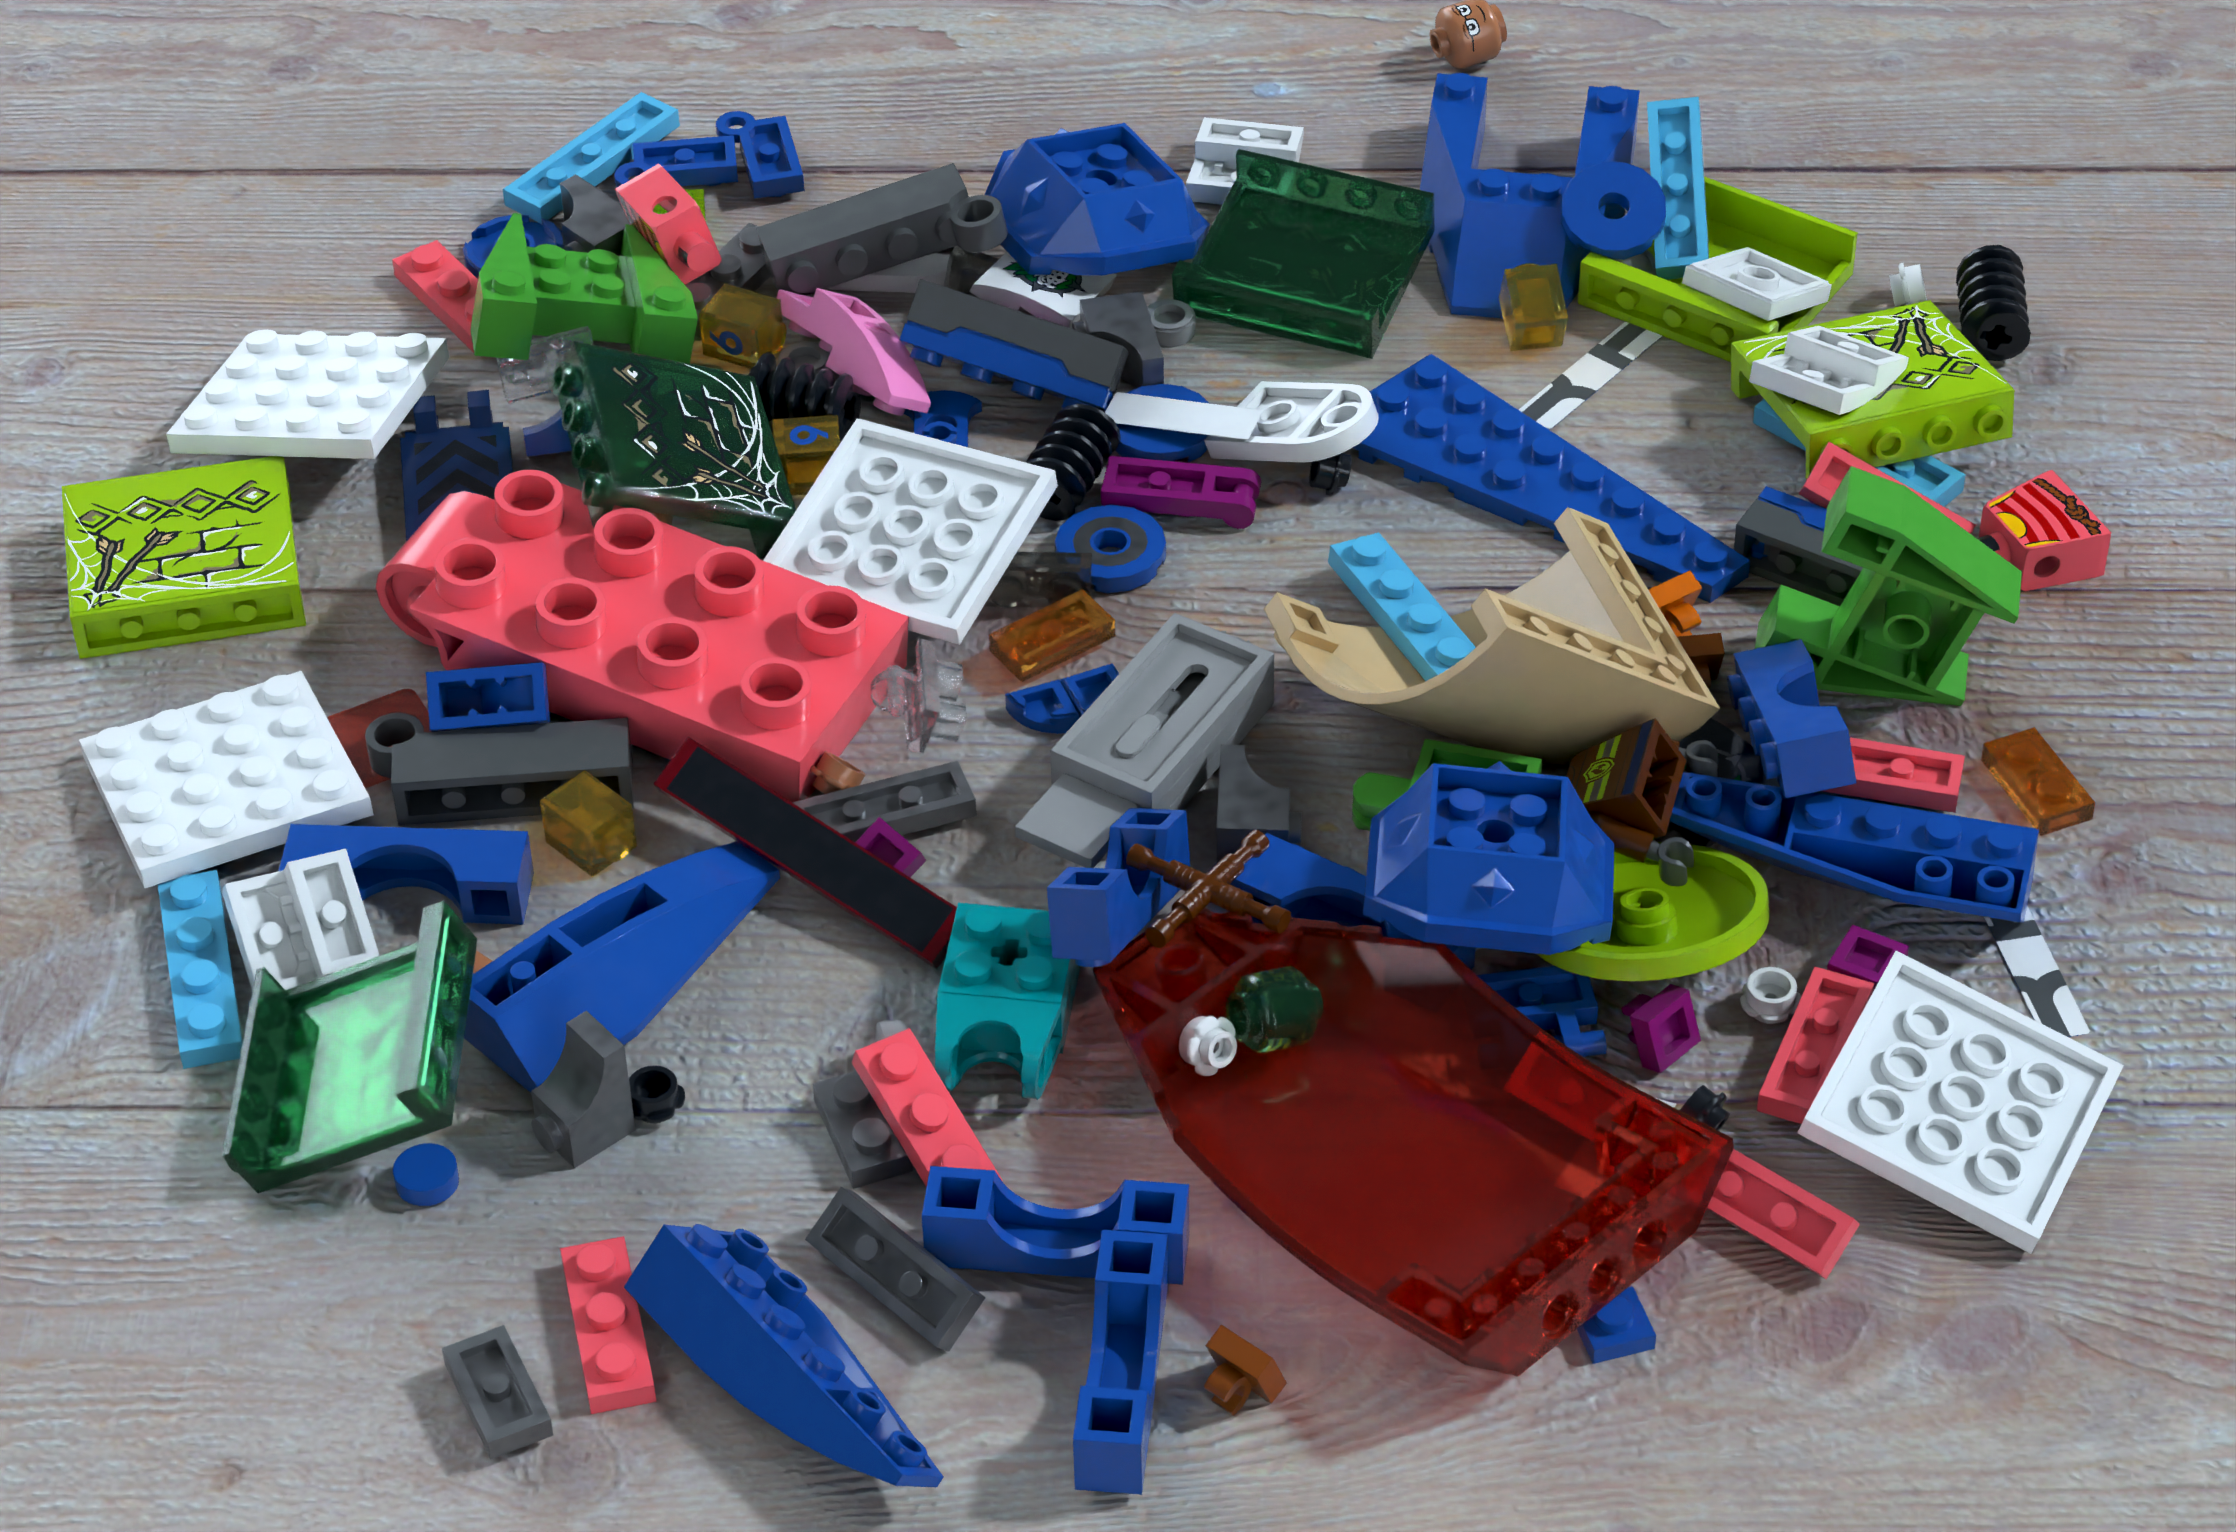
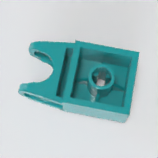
[935,902,1081,1100]

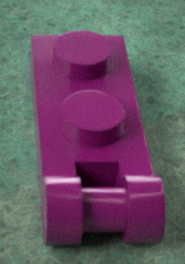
[1101,456,1262,529]

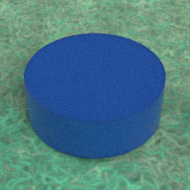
[393,1143,459,1206]

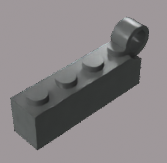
[756,163,1008,295]
[365,713,634,826]

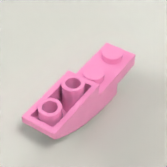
[772,288,931,416]

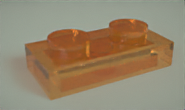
[989,589,1116,682]
[1981,727,2095,836]

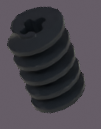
[1956,245,2031,361]
[739,352,861,443]
[1026,404,1121,521]

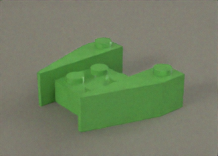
[470,213,698,375]
[1755,466,2022,706]

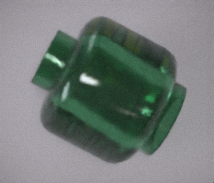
[1226,966,1323,1053]

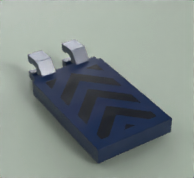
[400,390,514,542]

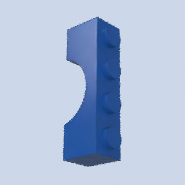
[1727,639,1856,798]
[1047,808,1191,967]
[278,824,534,925]
[1229,833,1476,1012]
[922,1166,1190,1285]
[1073,1230,1168,1495]

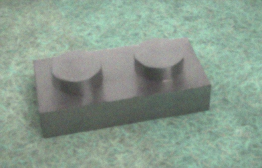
[812,1071,913,1189]
[442,1325,554,1459]

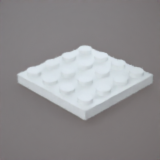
[166,330,450,459]
[763,418,1058,645]
[79,671,374,888]
[1797,951,2124,1254]

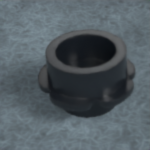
[1309,452,1352,495]
[629,1066,685,1123]
[1676,1085,1730,1137]

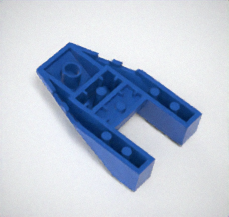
[1417,73,1640,324]

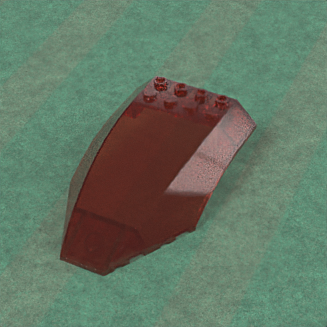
[1092,908,1734,1376]

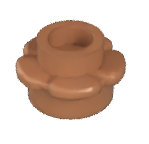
[810,751,866,794]

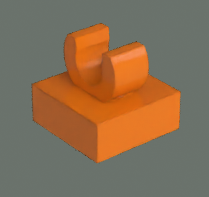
[1648,570,1702,637]

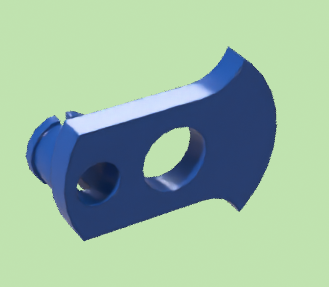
[904,390,982,447]

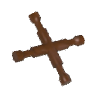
[1126,830,1291,948]

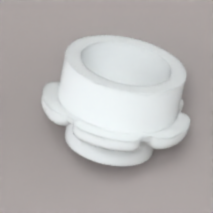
[1889,263,1927,307]
[1740,967,1801,1024]
[1179,1016,1237,1076]

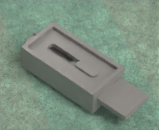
[1015,613,1274,868]

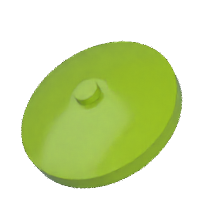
[1537,842,1769,981]

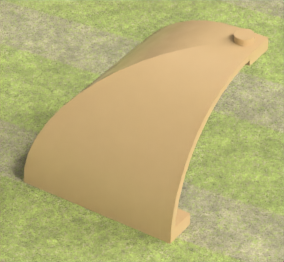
[1264,507,1720,765]

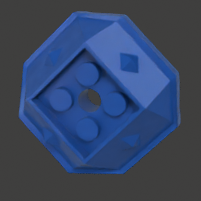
[984,123,1210,276]
[1363,761,1614,955]

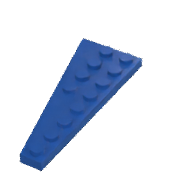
[1353,354,1750,603]

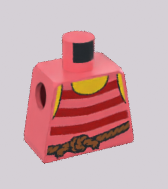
[614,164,722,285]
[1977,470,2111,591]

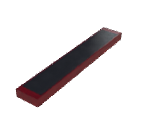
[653,737,957,969]

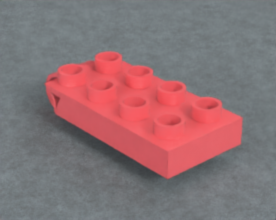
[376,470,909,802]

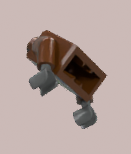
[1566,718,1718,886]

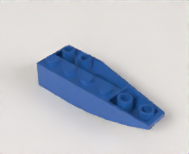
[1670,772,2039,922]
[455,841,780,1093]
[624,1224,944,1488]

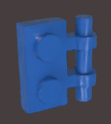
[1463,966,1607,1073]

